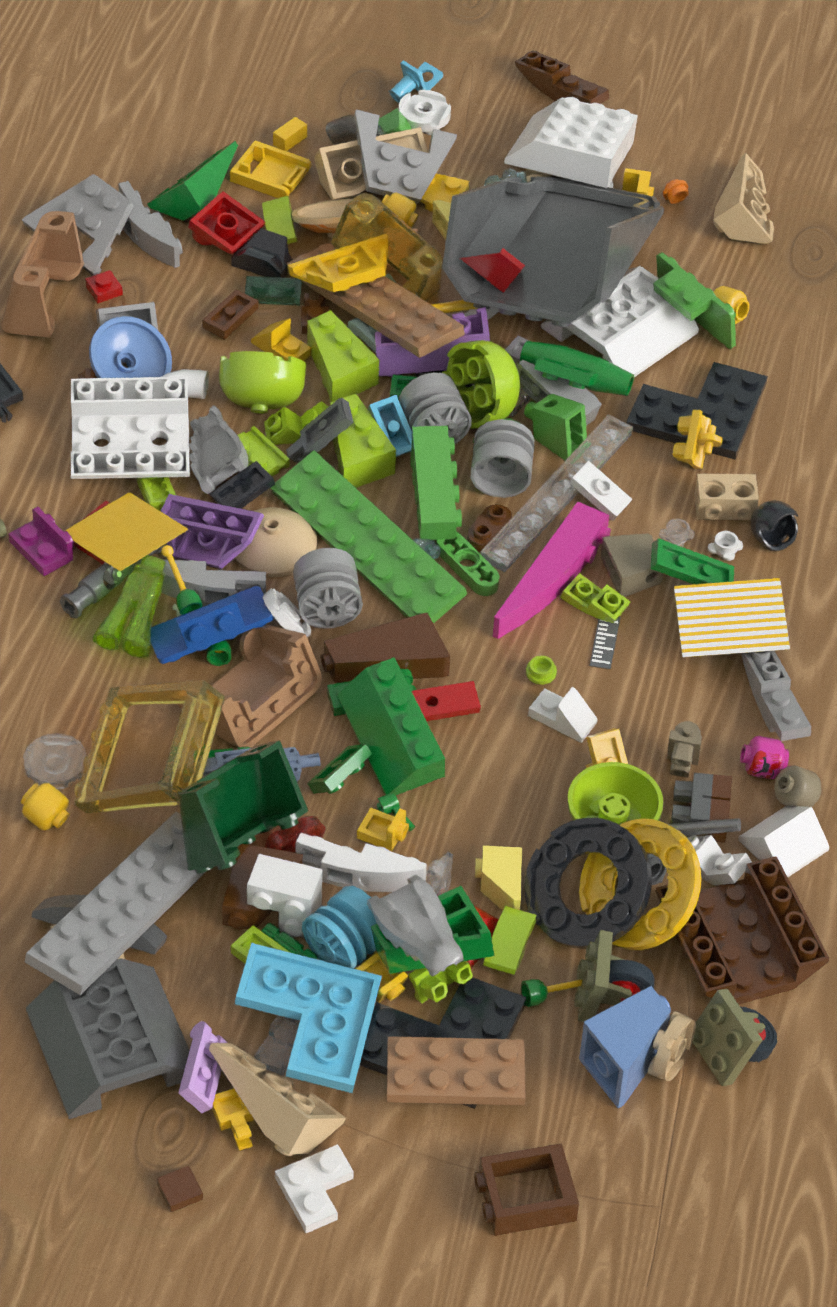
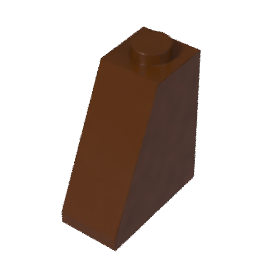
[222,844,303,929]

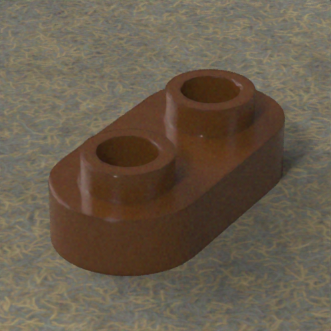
[467,504,512,553]

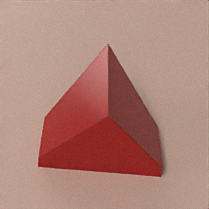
[460,248,525,293]

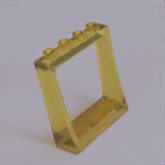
[74,680,225,814]

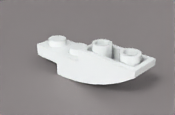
[296,833,427,892]

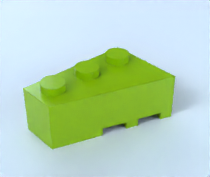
[307,310,379,402]
[330,394,396,488]

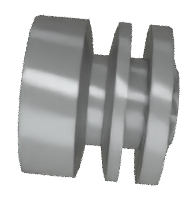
[399,372,472,444]
[470,419,535,498]
[293,548,363,628]

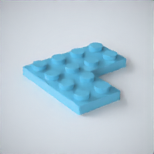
[235,943,382,1093]

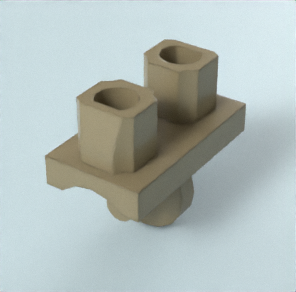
[667,721,702,778]

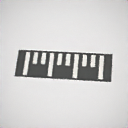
[589,617,620,669]

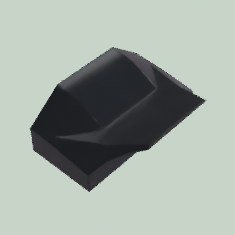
[231,228,293,282]

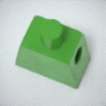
[524,394,588,462]

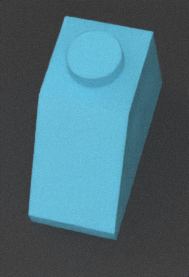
[368,395,412,457]

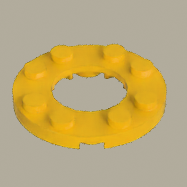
[579,818,701,950]

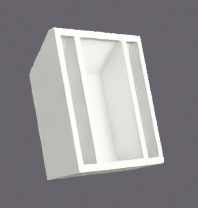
[504,97,638,188]

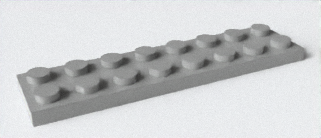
[25,812,205,995]

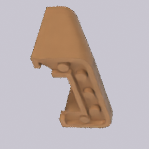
[172,624,322,748]

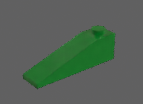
[147,141,238,221]

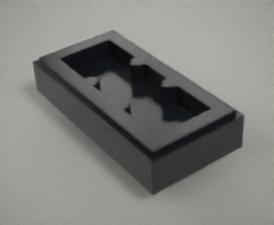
[210,461,275,509]

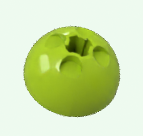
[568,762,663,825]

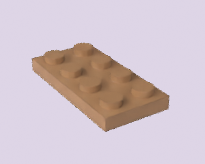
[387,1037,526,1105]

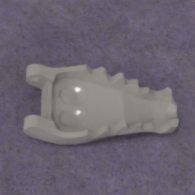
[189,405,248,494]
[367,875,464,976]

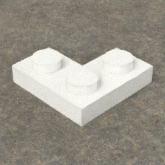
[275,1144,354,1233]

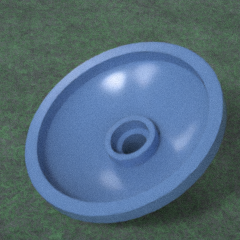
[89,316,172,378]

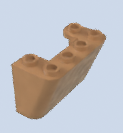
[1,211,84,338]

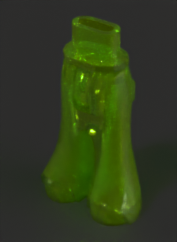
[93,555,166,658]

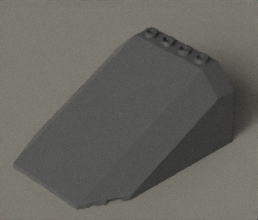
[442,176,664,327]

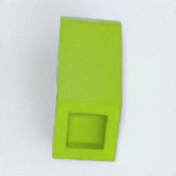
[264,401,329,445]

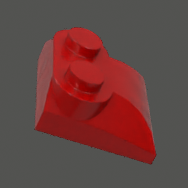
[188,191,265,255]

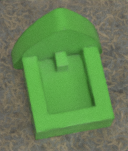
[376,108,412,136]

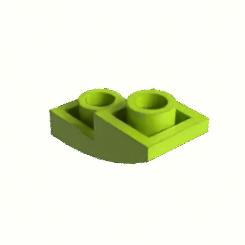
[262,196,298,244]
[560,573,631,623]
[483,906,536,975]

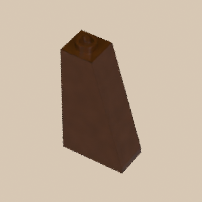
[320,612,450,683]

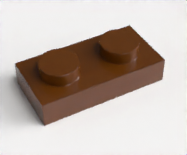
[202,289,259,340]

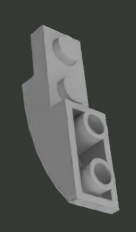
[118,181,183,268]
[145,559,266,606]
[741,651,811,741]

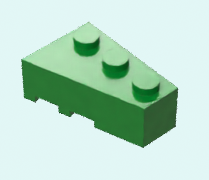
[371,886,495,974]

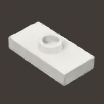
[569,461,632,521]

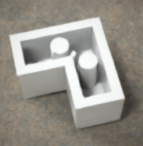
[247,854,323,937]

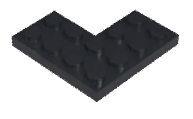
[626,362,768,460]
[360,977,527,1109]

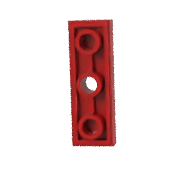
[412,681,481,721]

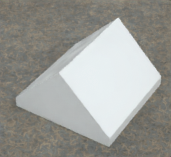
[738,806,829,877]

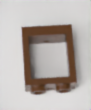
[474,1143,579,1236]

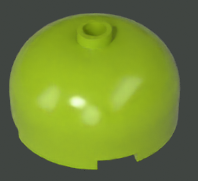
[442,340,520,429]
[219,351,306,414]

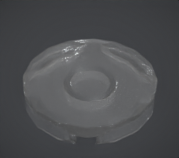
[23,733,87,789]

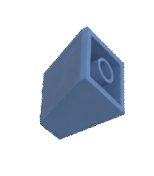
[579,986,671,1108]

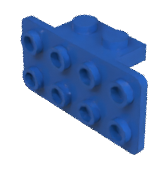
[146,586,274,664]

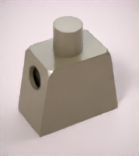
[601,533,663,597]

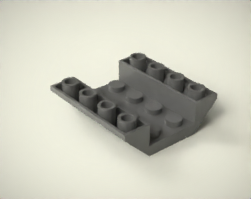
[26,958,190,1119]

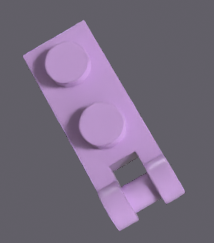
[178,1021,227,1113]

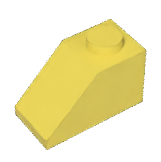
[475,845,522,911]

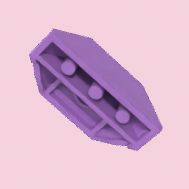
[161,494,264,569]

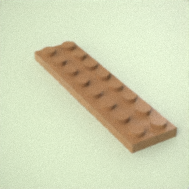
[287,242,465,358]

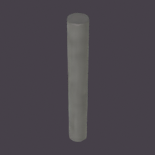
[668,818,741,836]

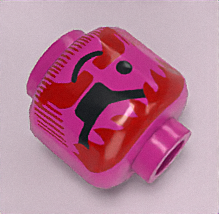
[740,736,789,780]

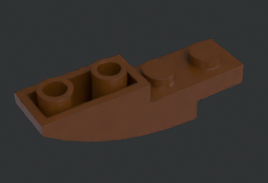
[515,51,609,104]

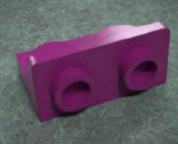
[9,506,74,576]

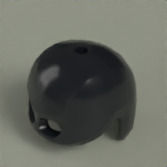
[750,500,799,551]

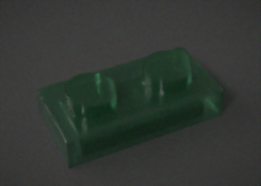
[245,276,302,306]

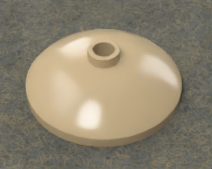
[233,507,317,577]

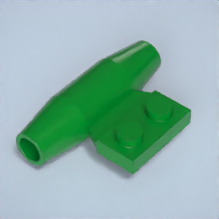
[520,341,634,396]

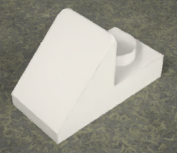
[528,687,598,743]

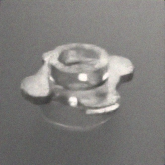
[659,519,695,547]

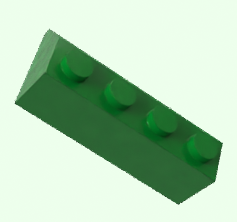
[337,657,445,795]

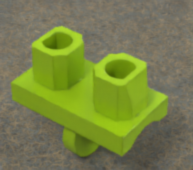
[408,961,473,1003]

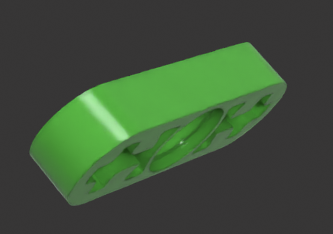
[436,532,499,596]

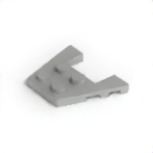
[353,110,457,204]
[22,174,134,276]

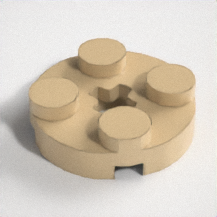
[648,1011,696,1081]

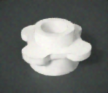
[708,531,743,561]

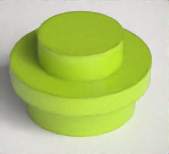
[526,655,557,685]

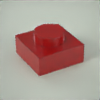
[85,270,123,304]

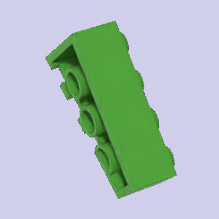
[410,426,462,540]

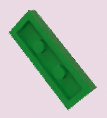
[651,538,734,584]

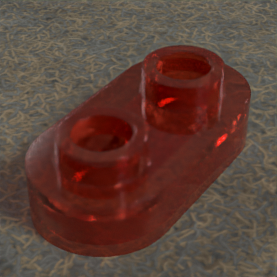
[265,816,326,853]

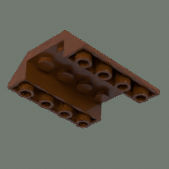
[655,856,829,1005]

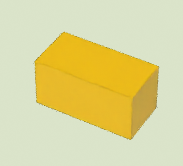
[273,117,307,151]

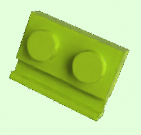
[238,426,290,476]

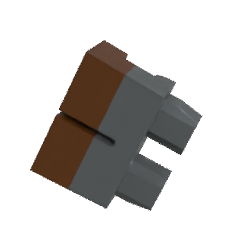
[671,773,732,843]

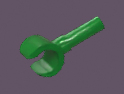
[377,794,416,831]

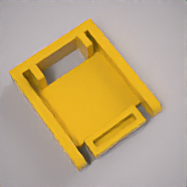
[230,140,312,198]

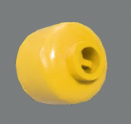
[376,192,419,228]
[713,286,749,325]
[21,783,70,830]

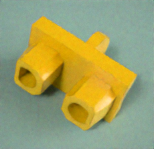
[672,410,723,469]

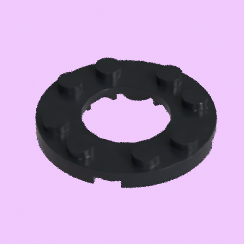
[524,818,652,949]

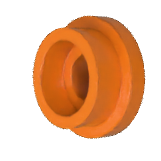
[662,179,689,204]

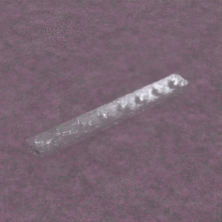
[481,414,633,572]

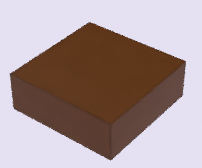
[157,1166,203,1212]

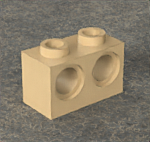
[694,474,759,520]

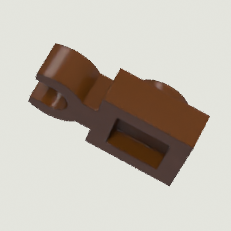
[301,293,329,334]

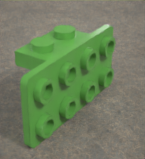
[653,252,736,349]

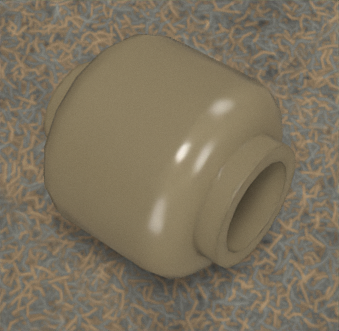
[774,765,822,807]

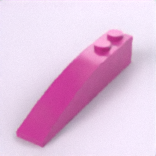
[493,502,611,639]

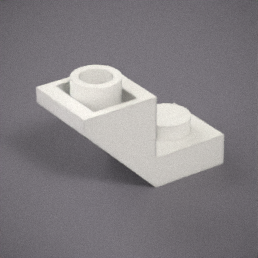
[687,835,752,885]

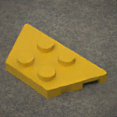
[288,234,389,292]

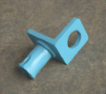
[389,60,443,103]

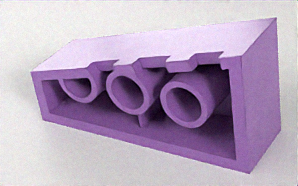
[375,307,490,377]

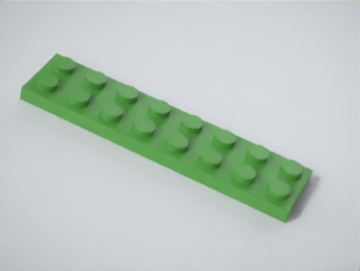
[271,450,467,623]

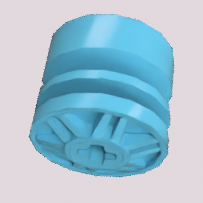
[302,886,377,969]

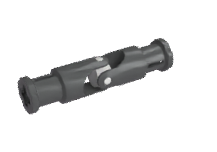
[60,546,163,619]

